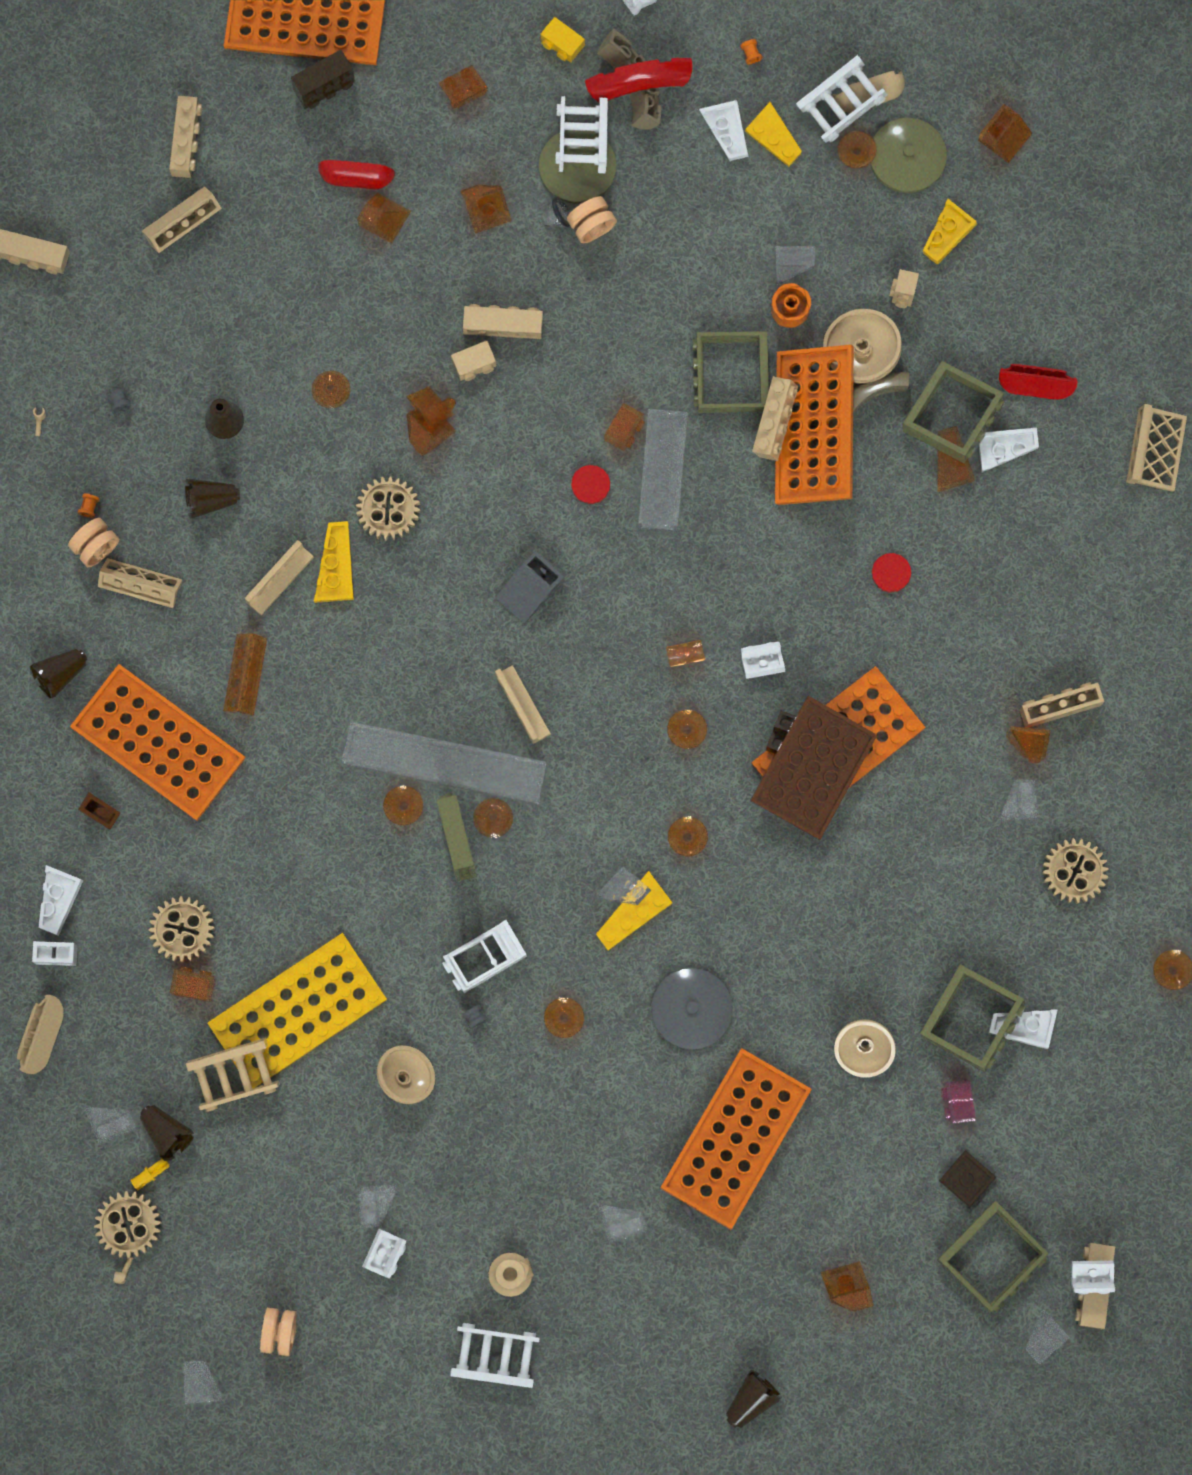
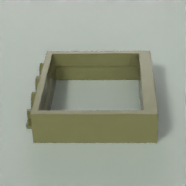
[693,331,769,413]
[903,361,1005,463]
[437,793,476,882]
[920,964,1026,1072]
[937,1201,1049,1313]

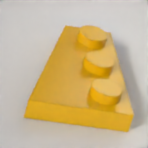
[745,102,802,167]
[923,199,977,265]

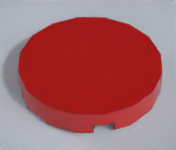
[571,465,610,504]
[872,553,911,593]

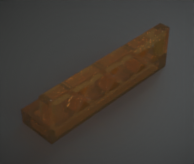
[223,633,267,715]

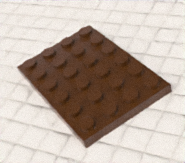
[750,696,877,840]

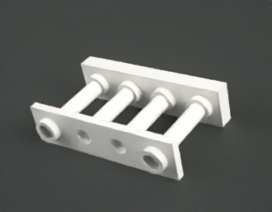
[796,55,887,142]
[556,96,608,173]
[451,1323,540,1388]

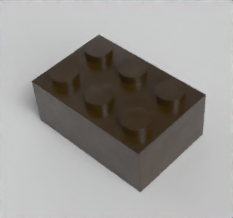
[291,50,355,109]

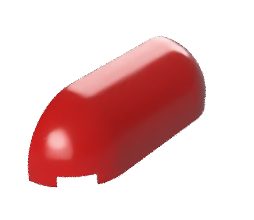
[318,160,395,189]
[999,364,1078,400]

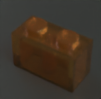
[604,403,645,451]
[170,967,216,1002]

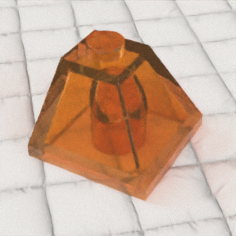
[460,184,512,234]
[357,193,411,244]
[407,403,456,456]
[1006,726,1050,763]
[820,1261,873,1312]

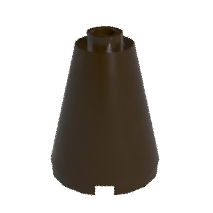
[205,398,244,439]
[185,479,240,518]
[30,649,87,699]
[140,1105,194,1161]
[726,1370,782,1428]

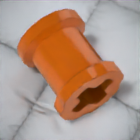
[741,39,763,65]
[78,493,100,518]

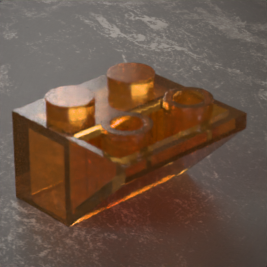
[978,104,1032,163]

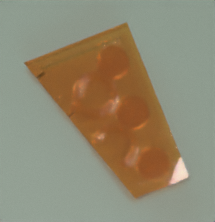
[937,426,975,493]

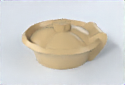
[489,1253,534,1297]

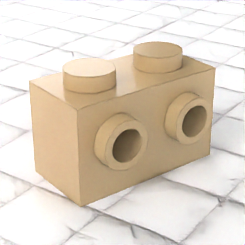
[889,269,919,308]

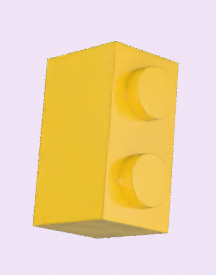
[540,17,585,62]

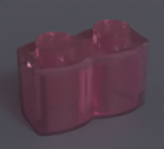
[941,1080,976,1125]

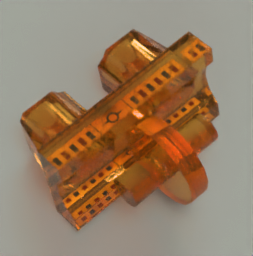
[666,640,705,667]

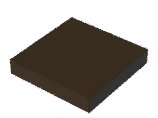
[939,1150,996,1208]

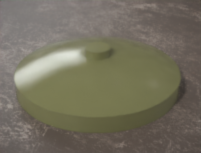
[869,118,947,193]
[539,130,616,204]

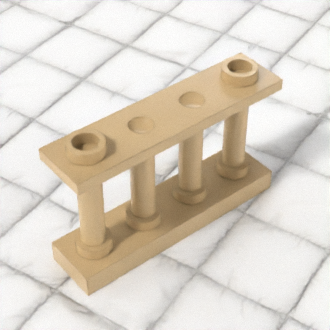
[186,1038,280,1112]

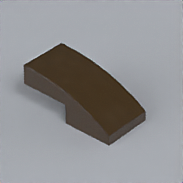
[766,710,796,754]

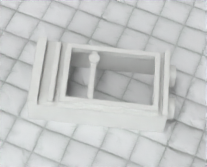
[442,920,527,993]

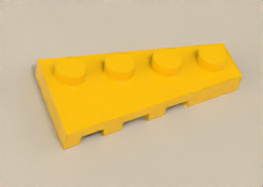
[314,521,354,603]
[596,871,672,951]

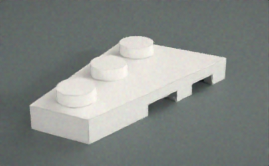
[699,100,749,161]
[978,428,1039,472]
[39,865,83,936]
[988,1009,1058,1049]

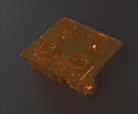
[438,65,488,109]
[406,386,456,426]

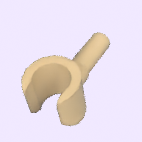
[33,408,46,436]
[114,1257,134,1284]

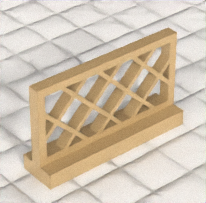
[1126,404,1187,491]

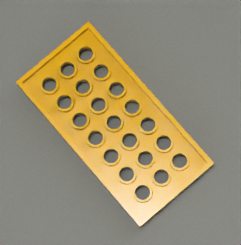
[208,933,387,1089]

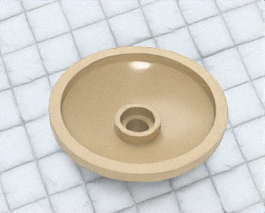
[834,1020,896,1077]
[377,1046,435,1104]

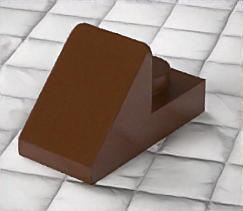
[78,792,120,830]

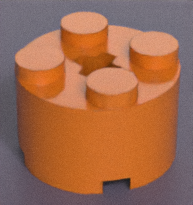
[771,283,811,328]

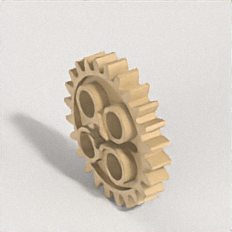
[356,476,420,541]
[1042,838,1108,904]
[149,896,215,962]
[94,1191,162,1258]

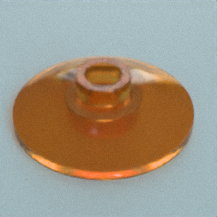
[838,131,876,168]
[311,371,351,408]
[667,709,707,749]
[383,786,423,826]
[473,798,513,838]
[668,817,708,857]
[1153,950,1192,990]
[544,997,584,1038]

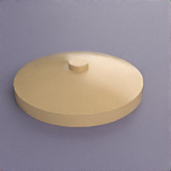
[823,309,902,383]

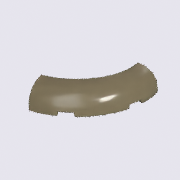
[597,28,662,130]
[829,372,909,441]

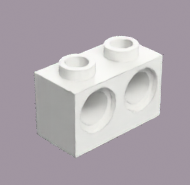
[32,942,77,966]

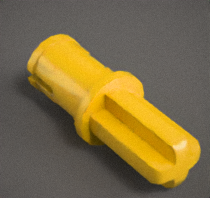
[130,1159,170,1190]

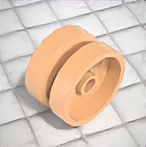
[567,196,617,244]
[68,518,119,568]
[260,1308,297,1356]

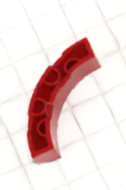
[585,58,693,102]

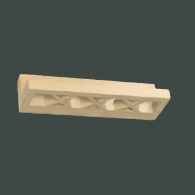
[245,540,314,616]
[98,558,182,608]
[495,665,551,744]

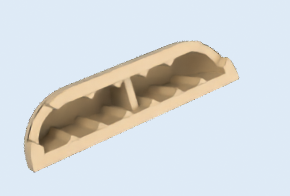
[832,71,905,113]
[17,995,64,1074]

